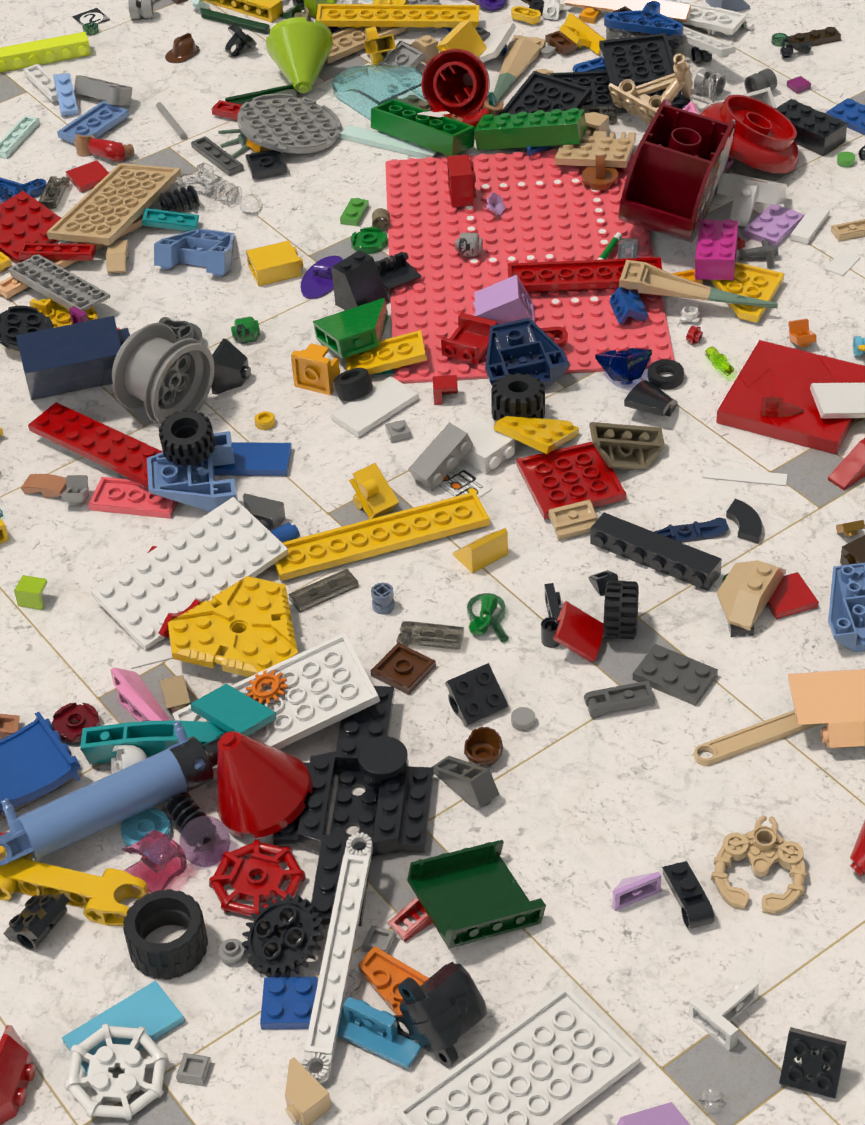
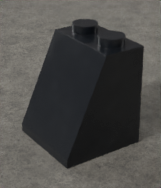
[332,250,389,310]

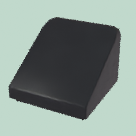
[588,570,619,596]

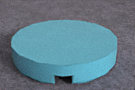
[121,807,171,852]

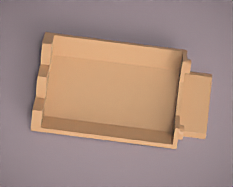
[788,669,865,748]

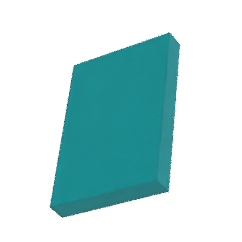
[191,684,276,736]

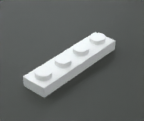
[23,64,58,102]

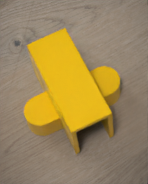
[363,27,396,65]
[349,463,399,519]

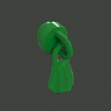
[469,594,498,636]

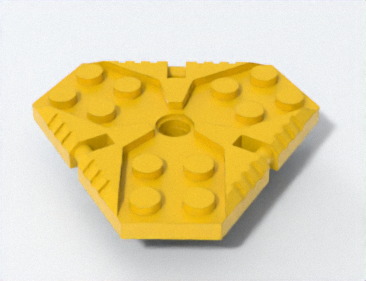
[168,576,298,677]

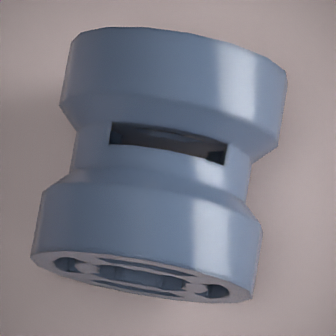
[371,582,395,614]

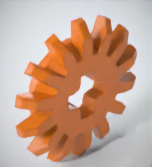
[246,670,288,705]

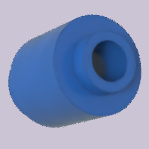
[270,522,300,543]

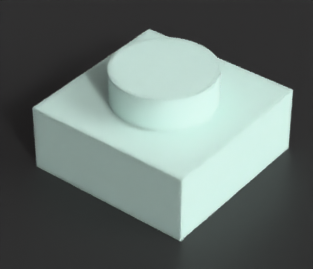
[189,0,210,10]

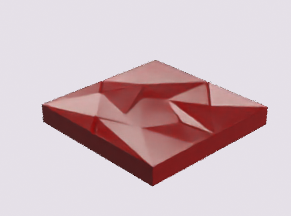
[716,340,865,455]

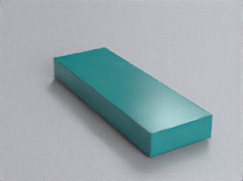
[142,208,199,231]

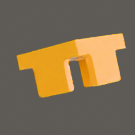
[291,343,340,395]

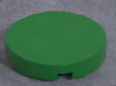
[351,227,388,254]

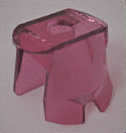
[121,830,187,893]

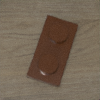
[545,31,577,55]

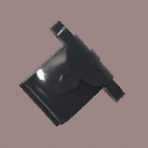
[393,962,488,1067]

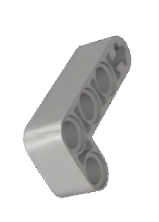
[74,75,132,105]

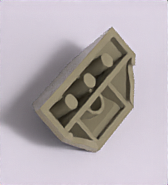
[589,422,665,470]

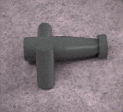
[739,239,778,268]

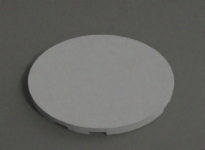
[237,94,341,154]

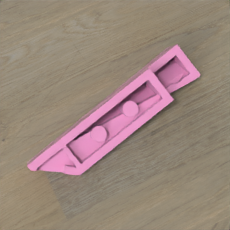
[110,667,170,722]

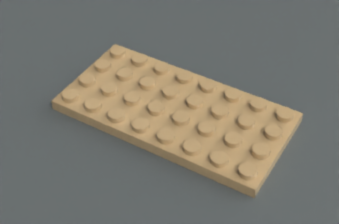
[46,163,182,246]

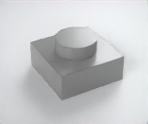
[385,420,411,443]

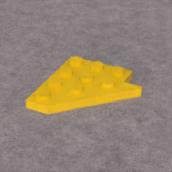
[710,262,784,323]

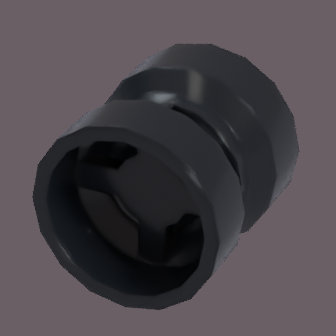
[691,46,712,64]

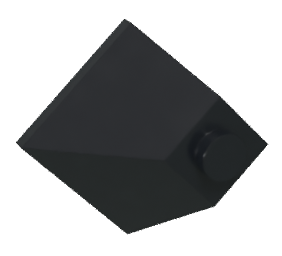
[211,338,251,395]

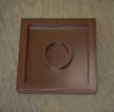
[370,642,436,695]

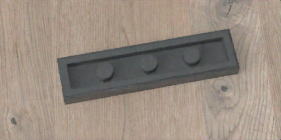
[191,136,244,176]

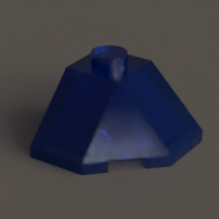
[595,348,652,385]

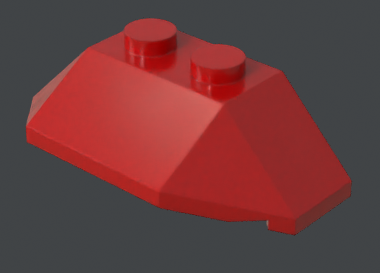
[0,1025,36,1125]

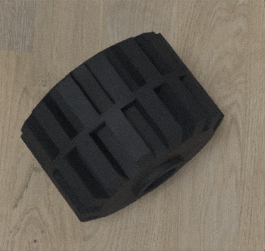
[491,373,545,421]

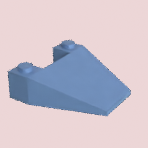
[154,228,234,277]
[147,431,238,512]

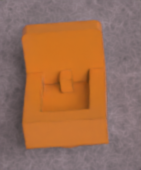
[788,318,817,347]

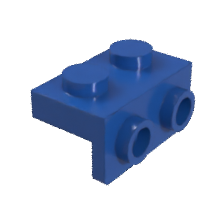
[609,287,649,325]

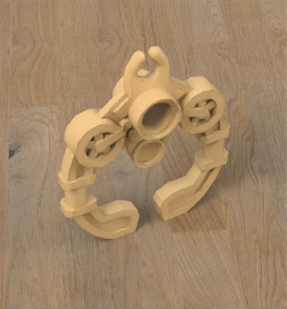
[711,815,807,915]

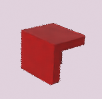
[433,375,458,405]

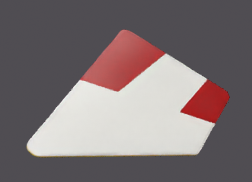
[417,109,451,117]

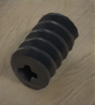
[159,185,200,212]
[165,792,216,847]

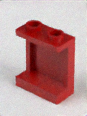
[441,312,497,364]

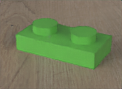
[340,198,369,226]

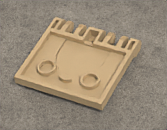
[555,131,636,168]

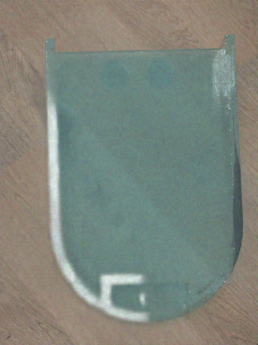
[332,64,427,121]

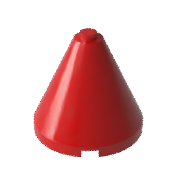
[421,49,490,118]
[217,731,313,838]

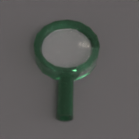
[467,593,509,642]

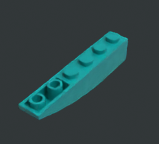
[80,720,227,764]

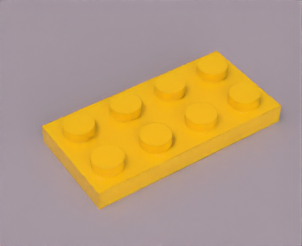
[345,330,427,375]

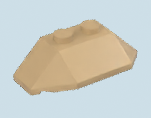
[717,560,786,631]

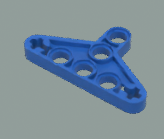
[604,1,683,37]
[0,177,48,204]

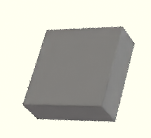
[362,925,397,954]
[176,1053,212,1086]

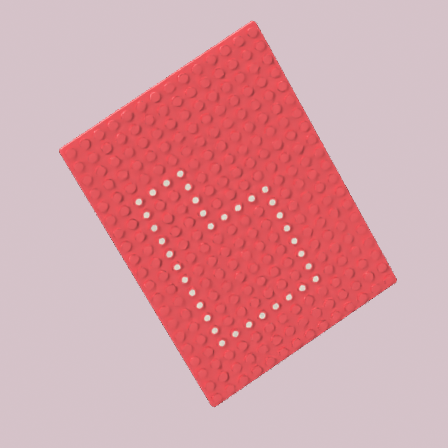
[385,149,674,384]

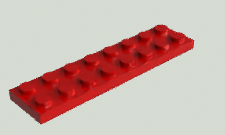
[508,257,663,292]
[28,402,163,487]

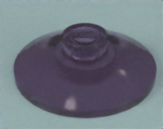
[179,816,230,867]

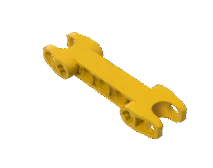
[0,846,149,926]

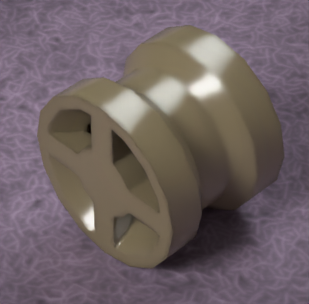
[372,208,390,232]

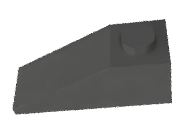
[432,756,499,808]

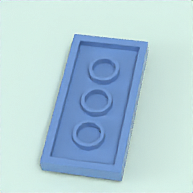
[57,101,129,144]

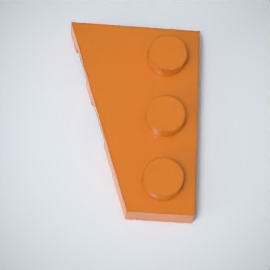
[358,946,429,1015]

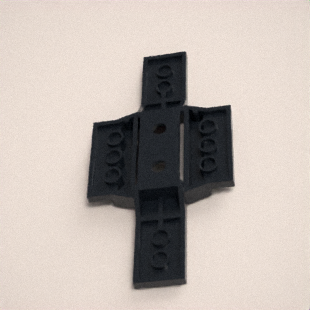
[273,686,434,926]

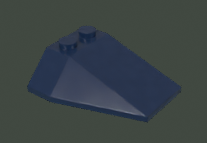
[485,318,570,388]

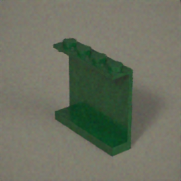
[407,840,546,949]

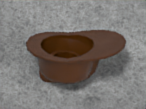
[165,33,200,63]

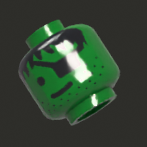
[231,316,260,343]

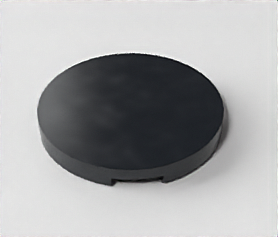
[0,306,53,351]

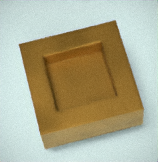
[836,520,865,537]

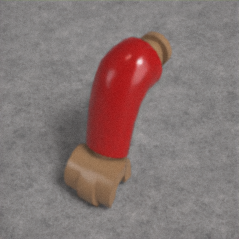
[450,97,504,128]
[74,134,134,162]

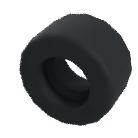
[334,368,373,401]

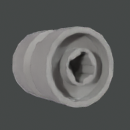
[128,0,154,20]
[694,69,726,97]

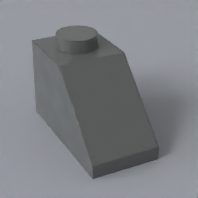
[243,493,286,531]

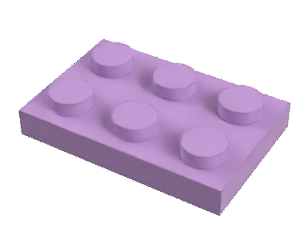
[743,204,804,246]

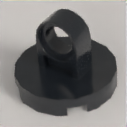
[225,23,257,57]

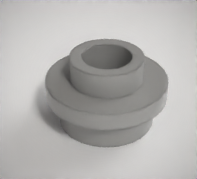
[218,939,245,965]

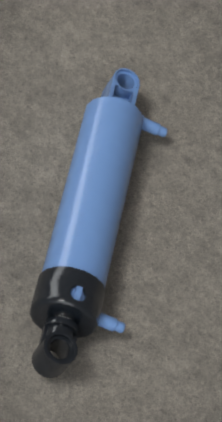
[0,721,225,866]

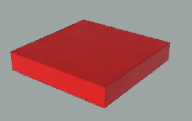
[65,160,109,193]
[766,572,819,619]

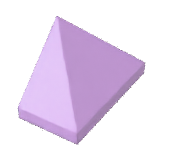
[612,872,661,911]

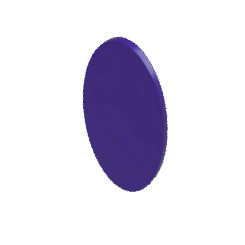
[300,255,343,299]

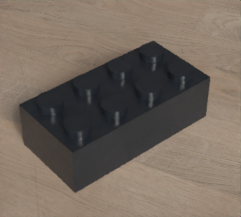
[775,99,847,156]

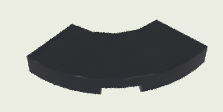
[726,498,762,544]

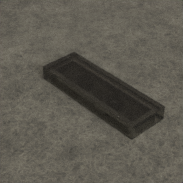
[288,568,359,613]

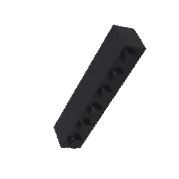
[590,512,722,591]

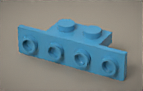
[337,997,422,1068]

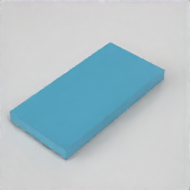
[62,980,185,1075]

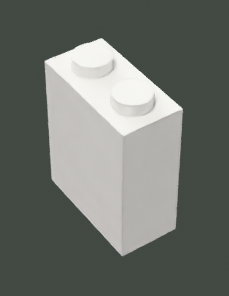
[460,416,515,474]

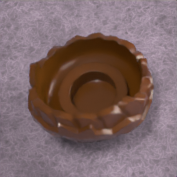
[464,727,503,766]

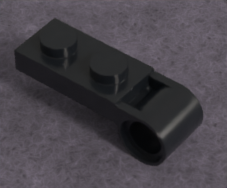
[541,583,562,648]
[662,861,715,929]

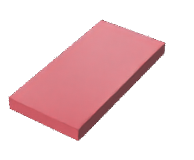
[88,477,178,519]

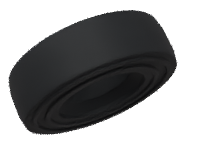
[647,359,684,389]

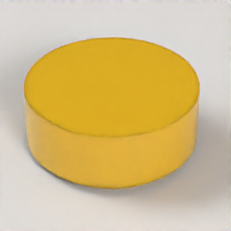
[254,411,275,430]

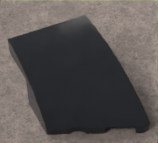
[624,380,678,417]

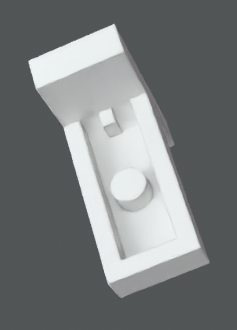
[688,977,759,1051]

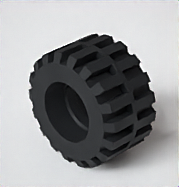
[159,410,215,467]
[603,580,639,639]

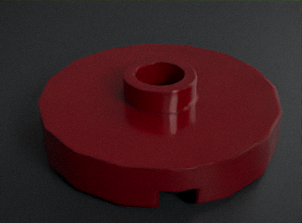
[52,703,100,743]

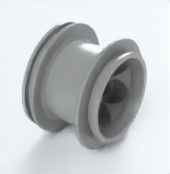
[112,323,214,425]

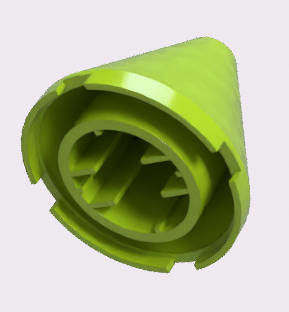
[266,17,333,93]

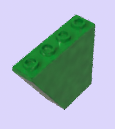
[313,298,389,359]

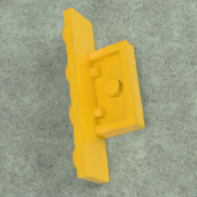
[559,13,606,55]

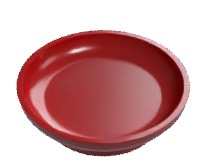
[700,95,799,174]

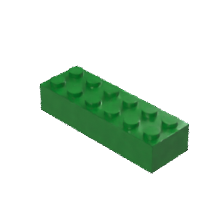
[371,99,475,156]
[474,108,587,150]

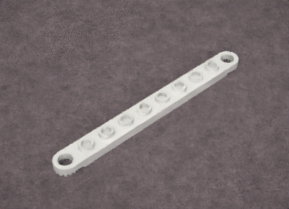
[302,832,373,1082]

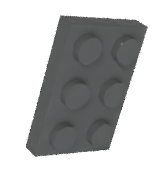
[632,644,718,706]

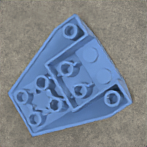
[828,563,865,652]

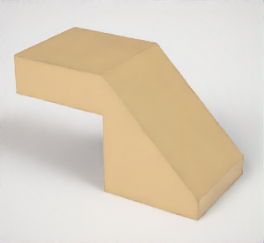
[106,240,129,274]

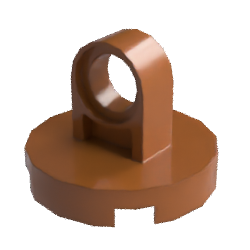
[582,155,618,191]

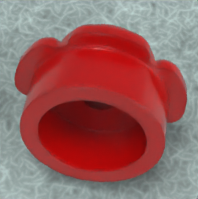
[686,325,703,345]

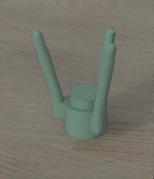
[218,129,249,158]

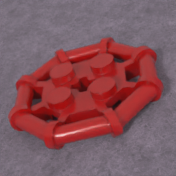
[209,839,306,917]

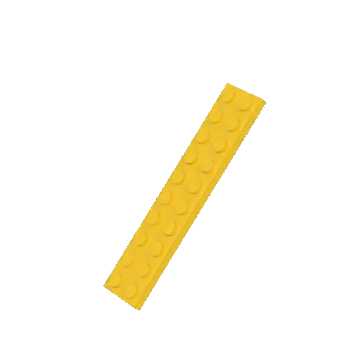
[316,4,479,28]
[274,492,490,581]

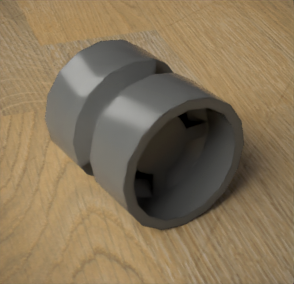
[744,68,777,93]

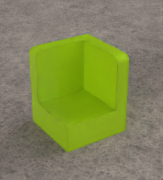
[14,575,47,610]

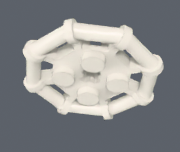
[64,1023,169,1121]

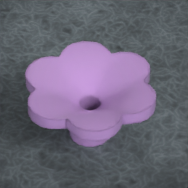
[487,193,505,216]

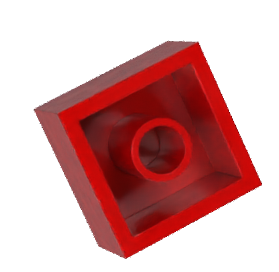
[447,154,477,207]

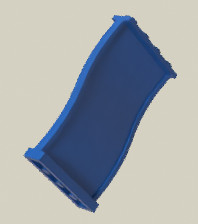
[0,712,81,811]

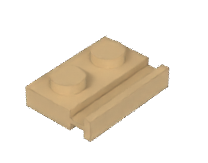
[548,500,597,540]

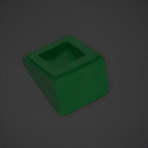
[280,4,302,19]

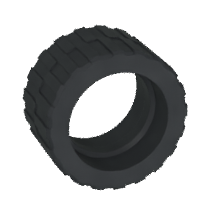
[123,889,208,979]

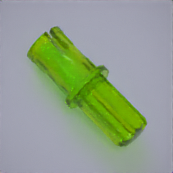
[705,346,734,376]

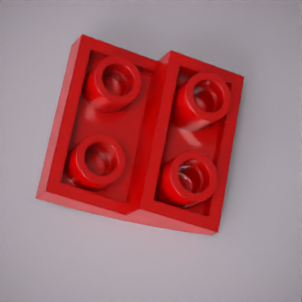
[553,601,603,662]

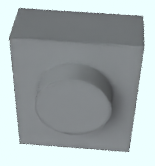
[61,475,89,505]

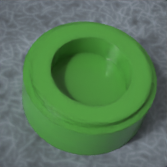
[837,152,855,167]

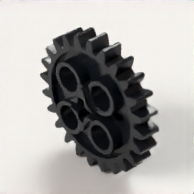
[242,894,325,977]

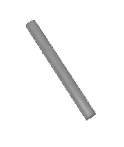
[156,102,187,139]

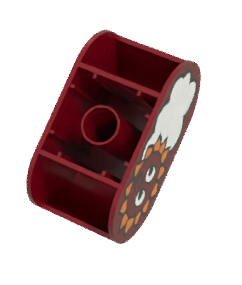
[618,99,737,243]

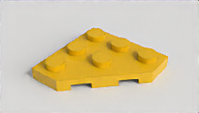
[494,416,580,454]

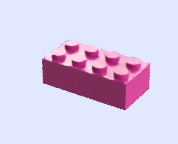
[695,219,738,280]

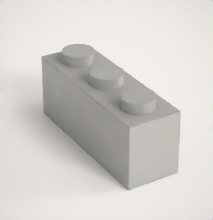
[408,422,474,491]

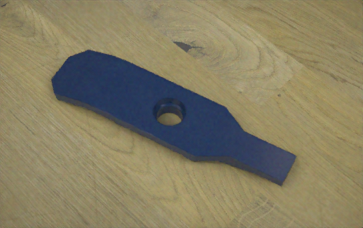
[654,517,729,543]

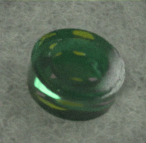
[82,22,99,36]
[771,33,788,47]

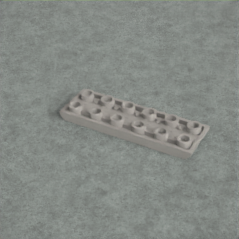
[8,254,110,311]

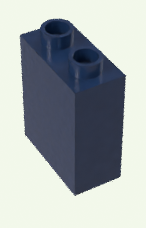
[16,316,130,400]

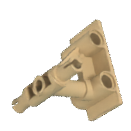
[608,53,693,124]

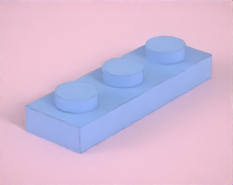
[53,73,78,116]

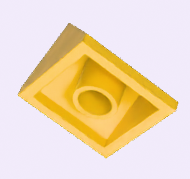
[452,528,508,574]

